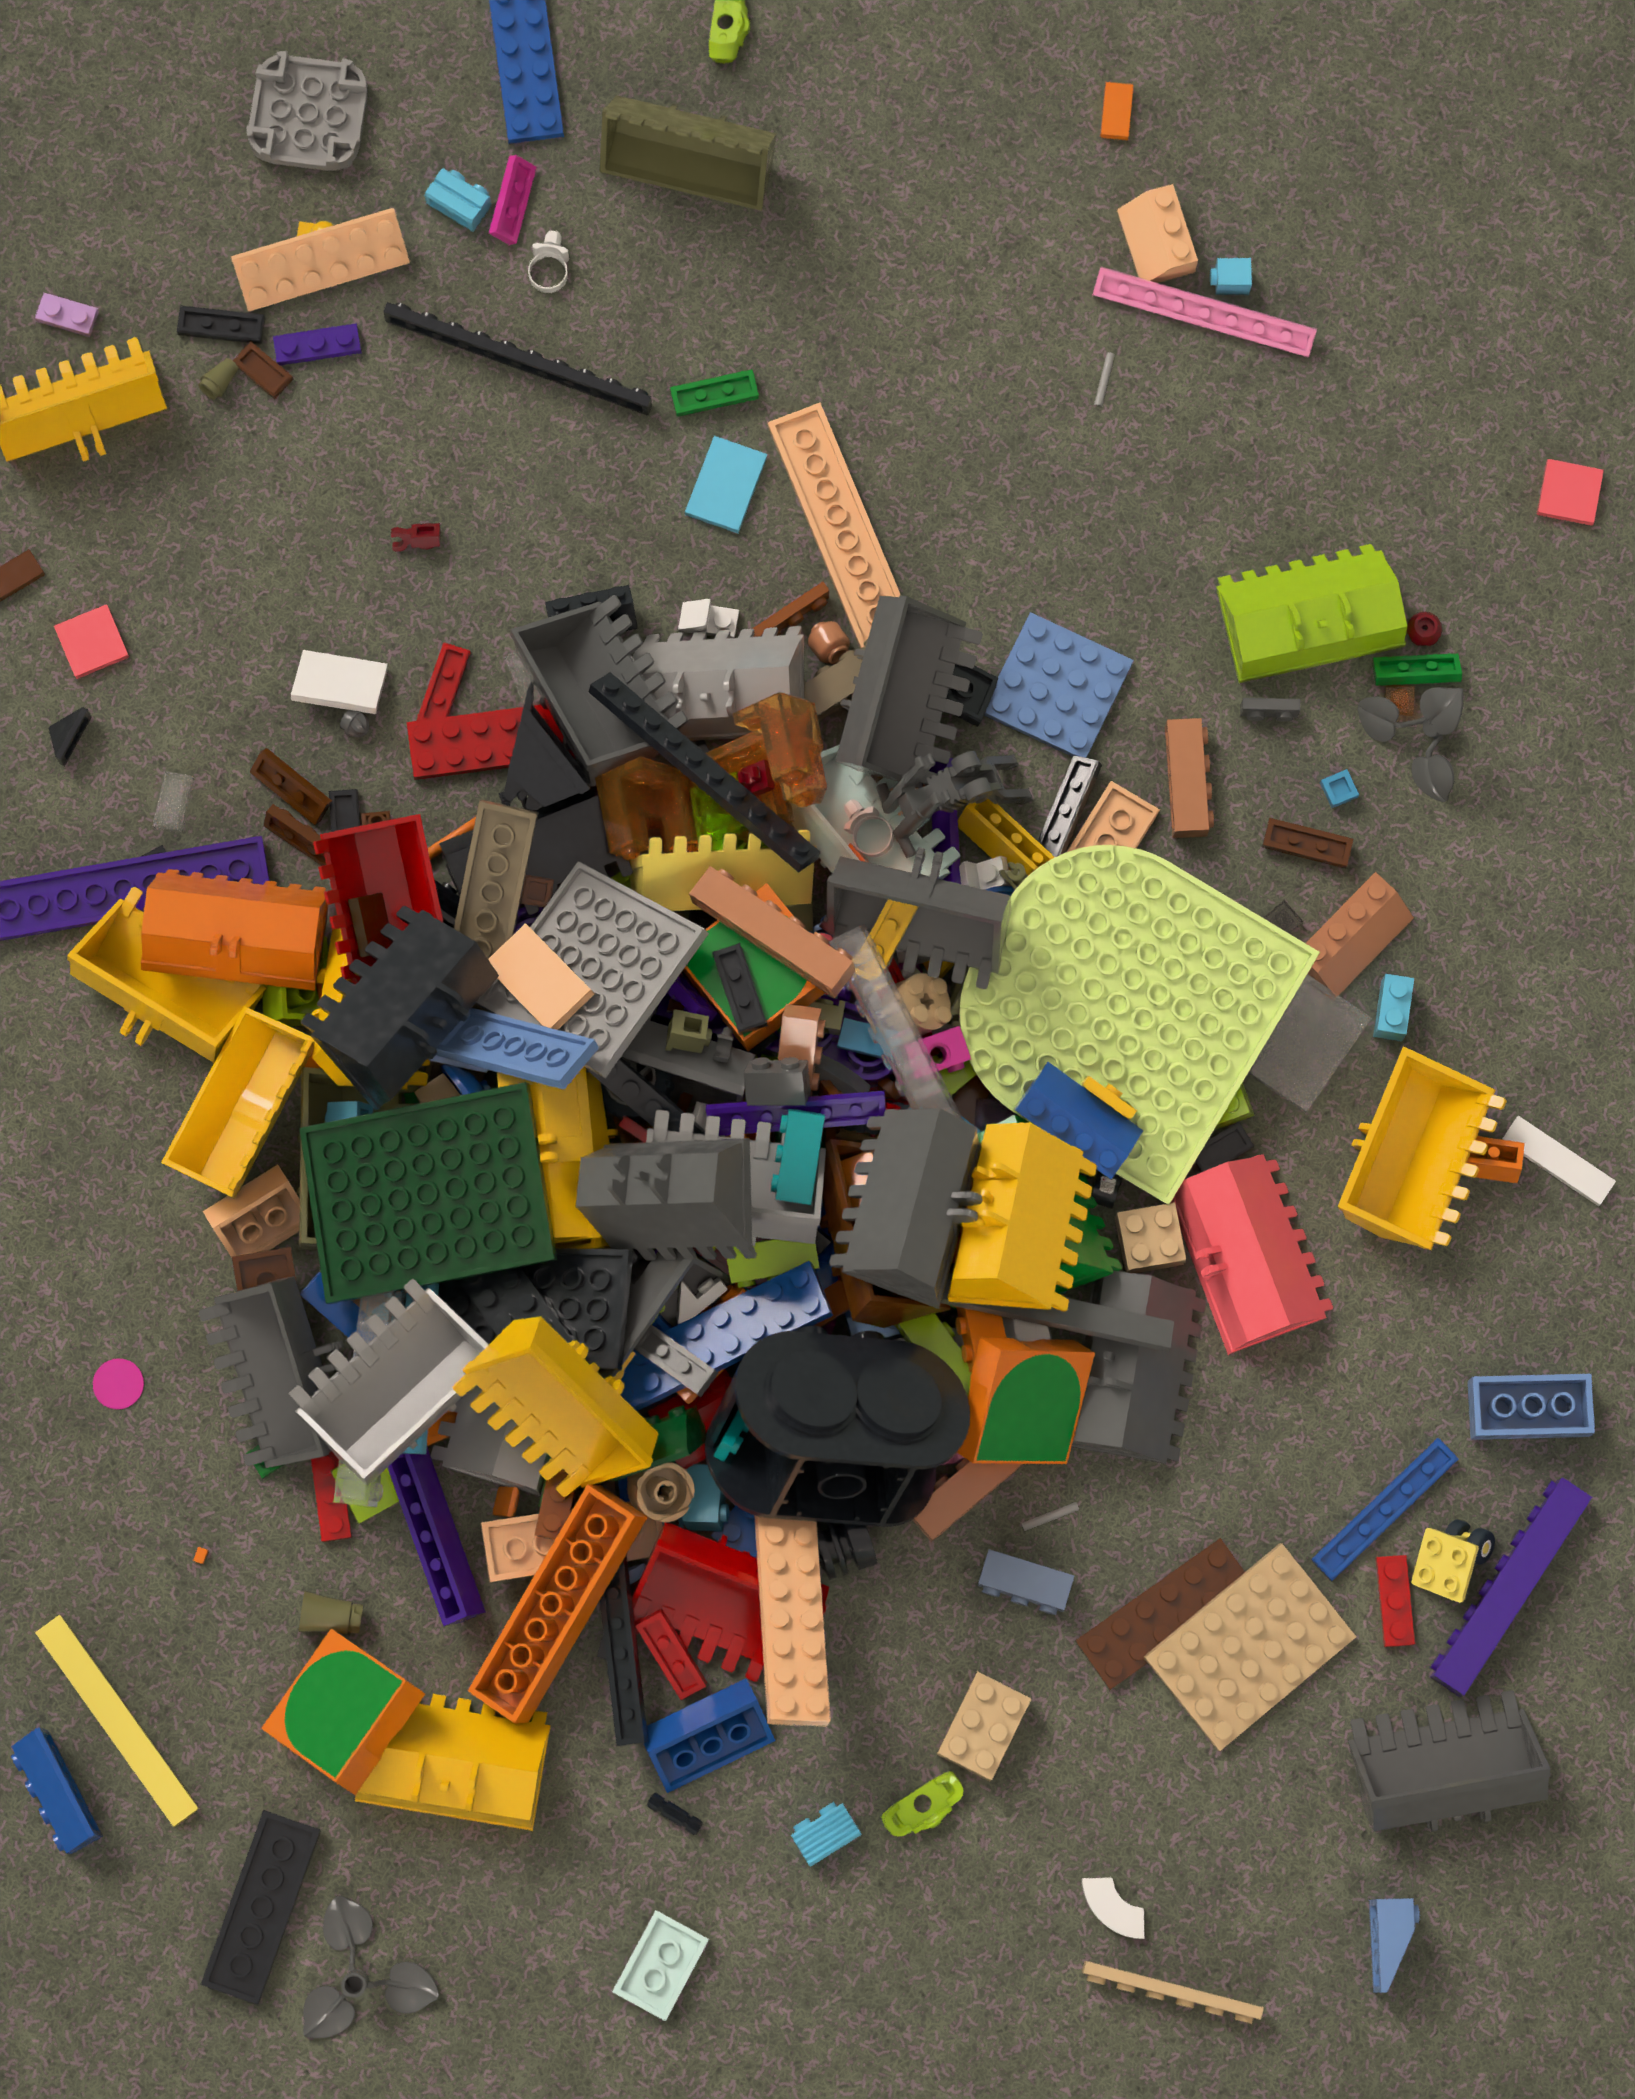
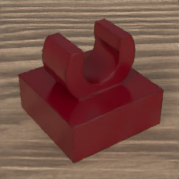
[737,760,775,797]

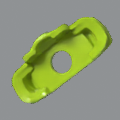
[709,0,750,63]
[881,1771,964,1836]

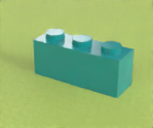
[770,1109,825,1205]

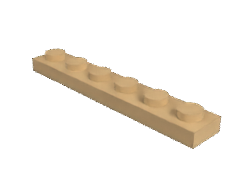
[1082,1961,1264,2024]

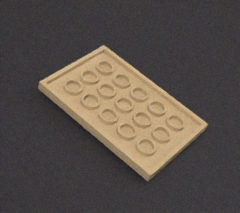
[1144,1543,1356,1751]

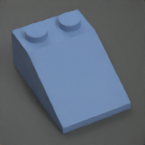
[1369,1898,1419,1993]

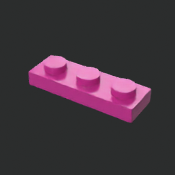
[489,155,537,245]

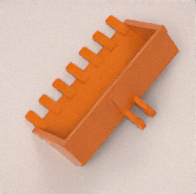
[141,869,329,991]

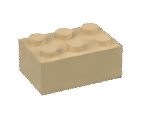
[936,1672,1031,1782]

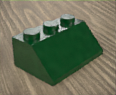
[610,1405,707,1482]

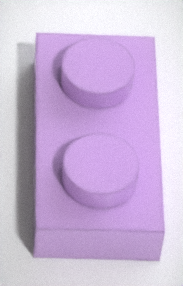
[35,293,99,337]

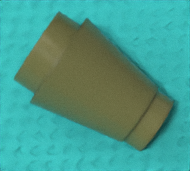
[198,358,239,400]

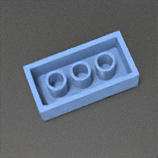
[1467,1374,1595,1440]

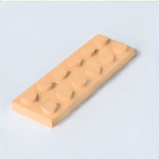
[231,208,410,312]
[481,1502,663,1583]

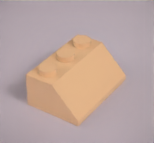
[1117,184,1198,283]
[203,1164,300,1257]

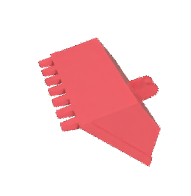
[1170,1154,1333,1355]

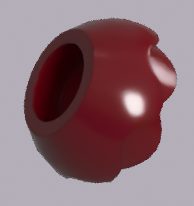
[1406,611,1442,646]

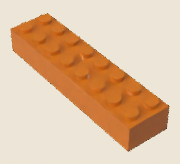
[468,1484,648,1723]

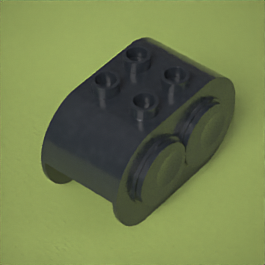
[705,1326,970,1527]

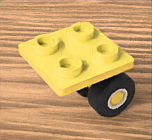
[1411,1519,1495,1602]

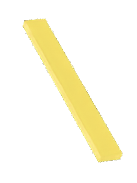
[35,1615,199,1827]

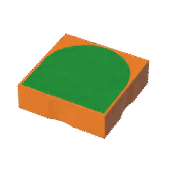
[682,883,825,1052]
[957,1337,1095,1464]
[261,1629,425,1795]

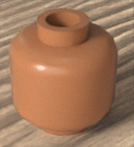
[808,621,850,664]

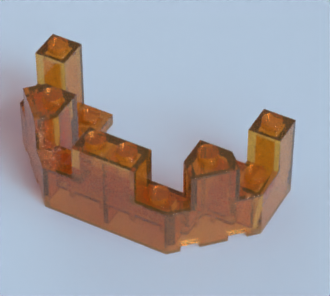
[595,692,828,859]

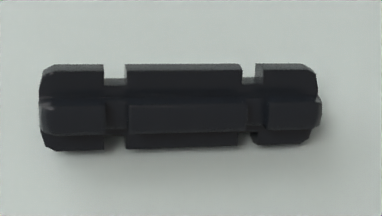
[647,1793,703,1835]

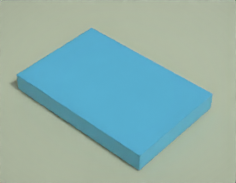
[685,436,767,533]

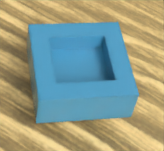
[1320,769,1359,808]

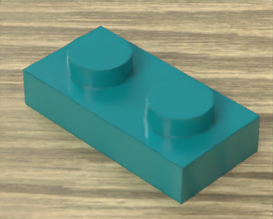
[713,1409,748,1462]

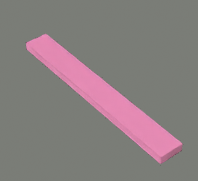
[1093,267,1317,357]

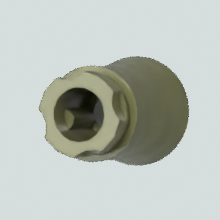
[299,1591,363,1634]

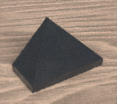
[48,707,92,766]

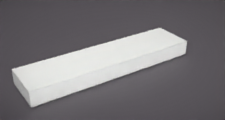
[1502,1116,1616,1206]

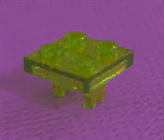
[689,771,748,844]

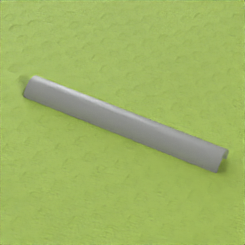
[1094,352,1115,407]
[1021,1502,1079,1531]

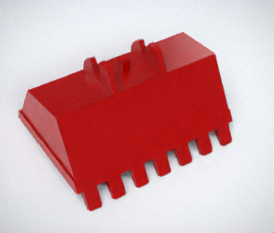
[313,814,444,985]
[632,1522,830,1682]

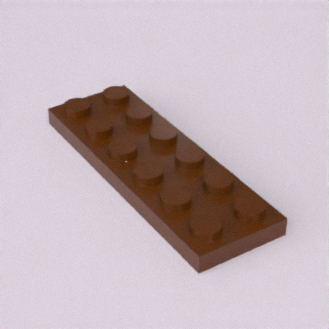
[1075,1538,1245,1690]

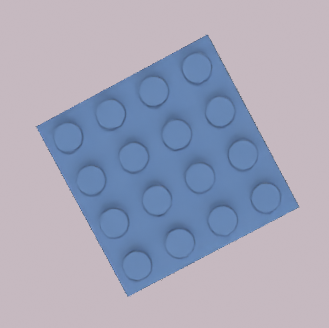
[984,612,1134,758]

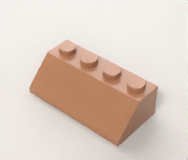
[1306,872,1414,999]

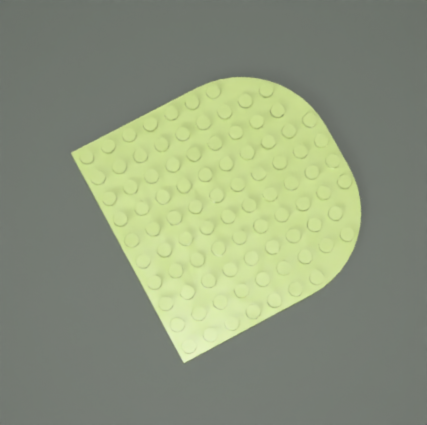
[959,845,1320,1205]

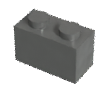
[744,1057,811,1106]

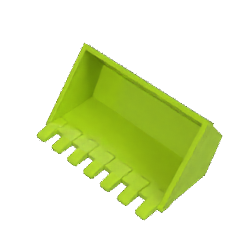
[1216,544,1407,683]

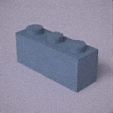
[977,1549,1074,1615]

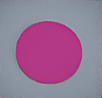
[93,1359,144,1409]

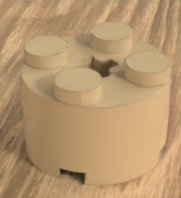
[883,973,952,1039]
[627,1461,695,1522]

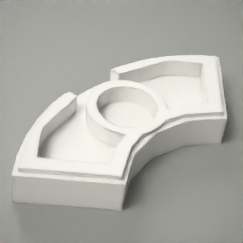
[1082,1878,1145,1939]

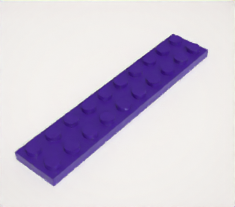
[0,836,270,941]

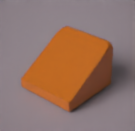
[492,1486,521,1518]

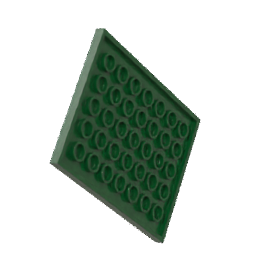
[299,1082,557,1304]

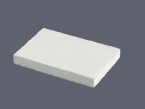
[291,650,388,714]

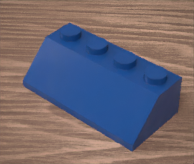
[1013,1062,1143,1179]
[644,1678,775,1793]
[11,1727,103,1854]

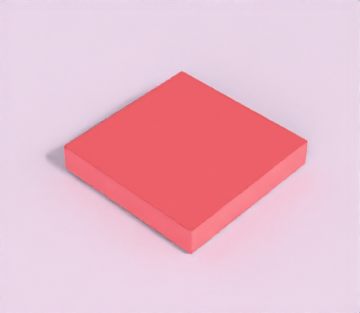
[1537,459,1604,526]
[54,604,129,679]

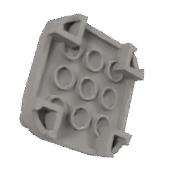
[247,51,368,171]

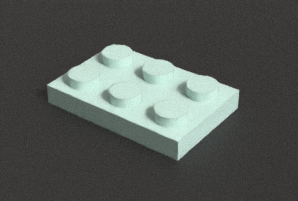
[612,1910,709,2021]

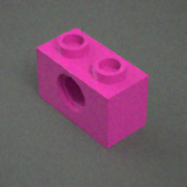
[900,1026,971,1083]

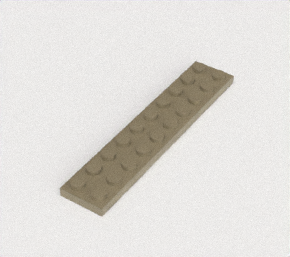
[425,800,538,1083]

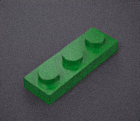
[670,369,759,417]
[1372,653,1462,686]

